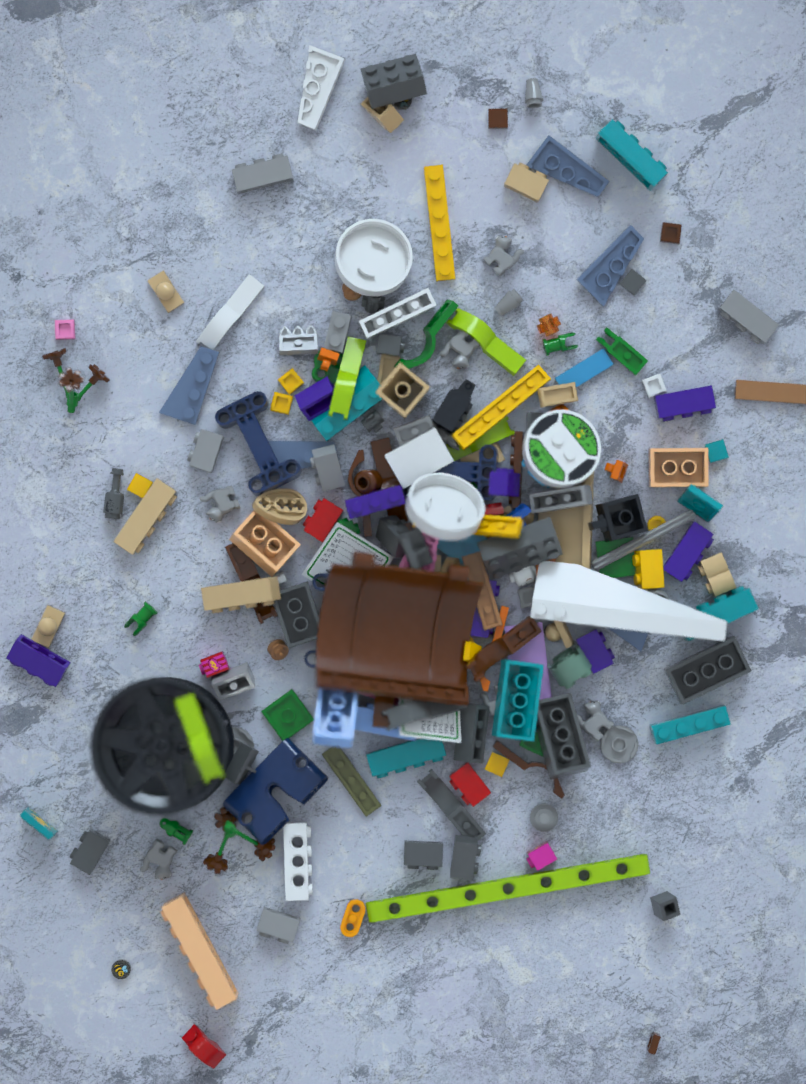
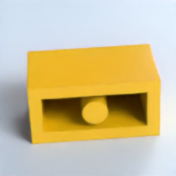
[632,549,665,589]

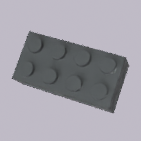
[477,517,563,580]
[664,636,752,705]
[536,693,591,780]

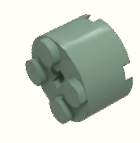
[547,645,592,689]

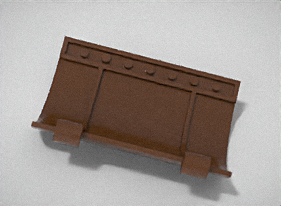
[315,551,483,706]

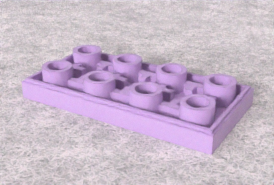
[504,622,552,700]

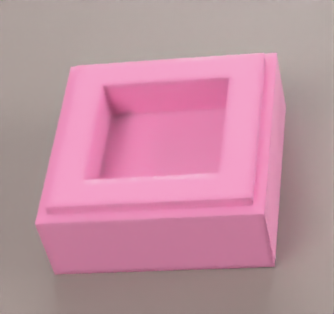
[55,319,75,340]

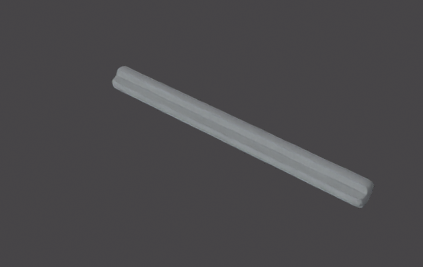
[592,510,696,570]

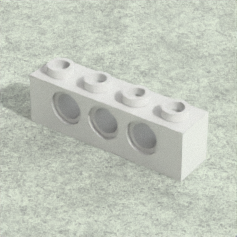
[359,288,437,340]
[283,821,313,901]

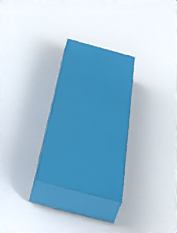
[555,348,614,387]

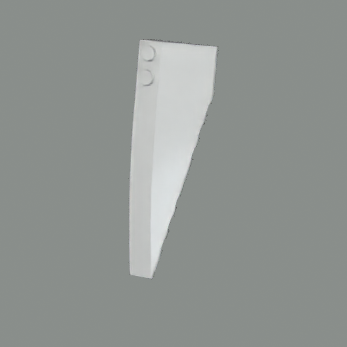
[531,561,727,641]

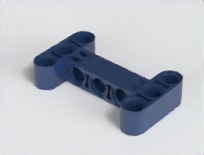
[215,391,302,496]
[401,445,499,501]

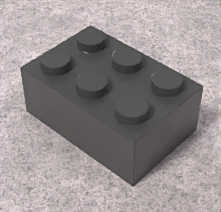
[361,54,427,109]
[274,581,319,648]

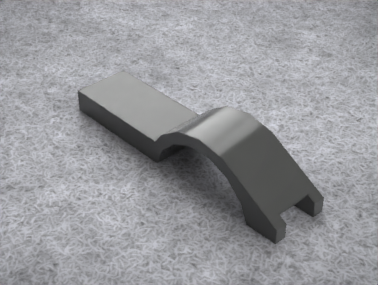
[381,700,467,731]
[417,769,486,840]

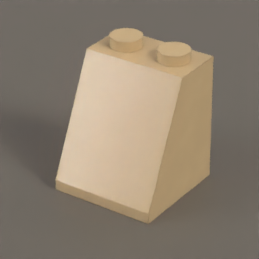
[375,363,430,419]

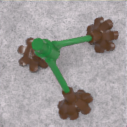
[42,348,110,413]
[203,807,276,874]

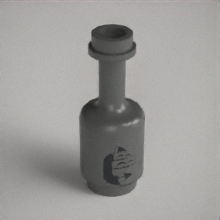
[103,468,124,519]

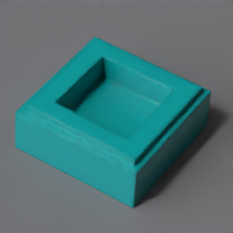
[705,439,729,463]

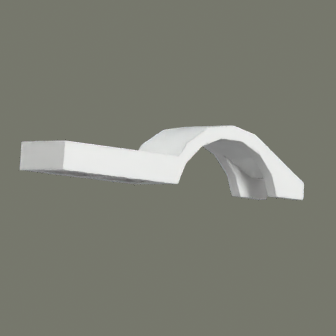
[196,274,265,350]

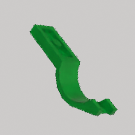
[394,299,459,369]

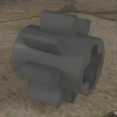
[361,295,385,314]
[361,409,384,433]

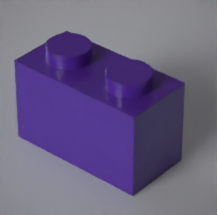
[294,377,335,421]
[489,468,520,497]
[575,629,615,674]

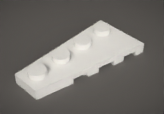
[297,45,345,131]

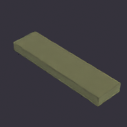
[322,746,382,817]

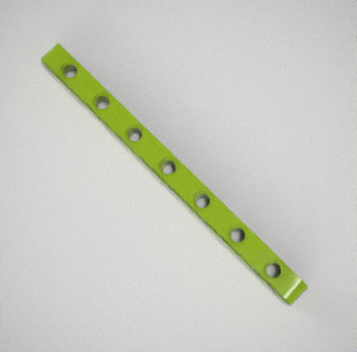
[366,854,650,922]

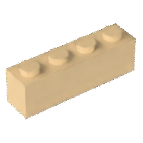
[113,478,177,555]
[201,576,281,613]

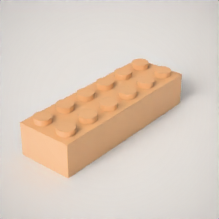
[161,892,239,1010]

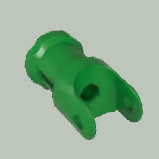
[542,332,578,356]
[124,601,158,636]
[159,818,194,845]

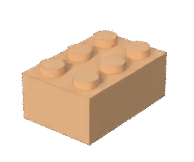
[648,448,709,487]
[229,511,301,577]

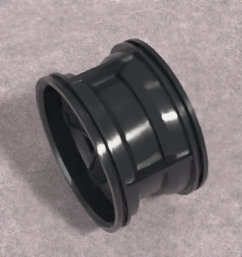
[90,677,235,816]

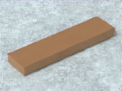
[734,380,806,404]
[462,551,503,631]

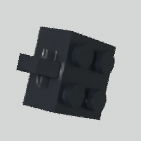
[432,379,475,433]
[588,494,648,542]

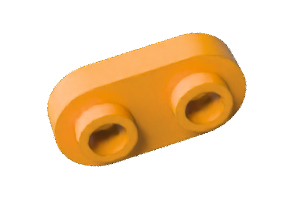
[340,899,366,937]

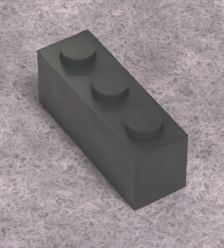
[453,703,490,763]

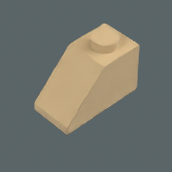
[361,97,404,133]

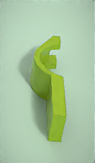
[446,308,526,376]
[328,336,366,420]
[446,416,515,461]
[175,693,224,783]

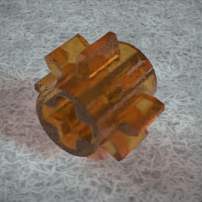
[537,314,561,337]

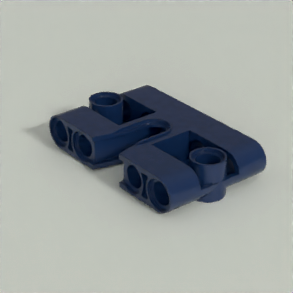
[223,738,328,845]

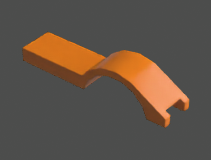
[480,606,509,692]

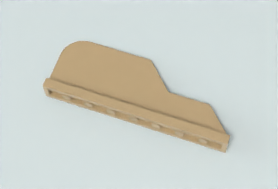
[538,471,594,569]

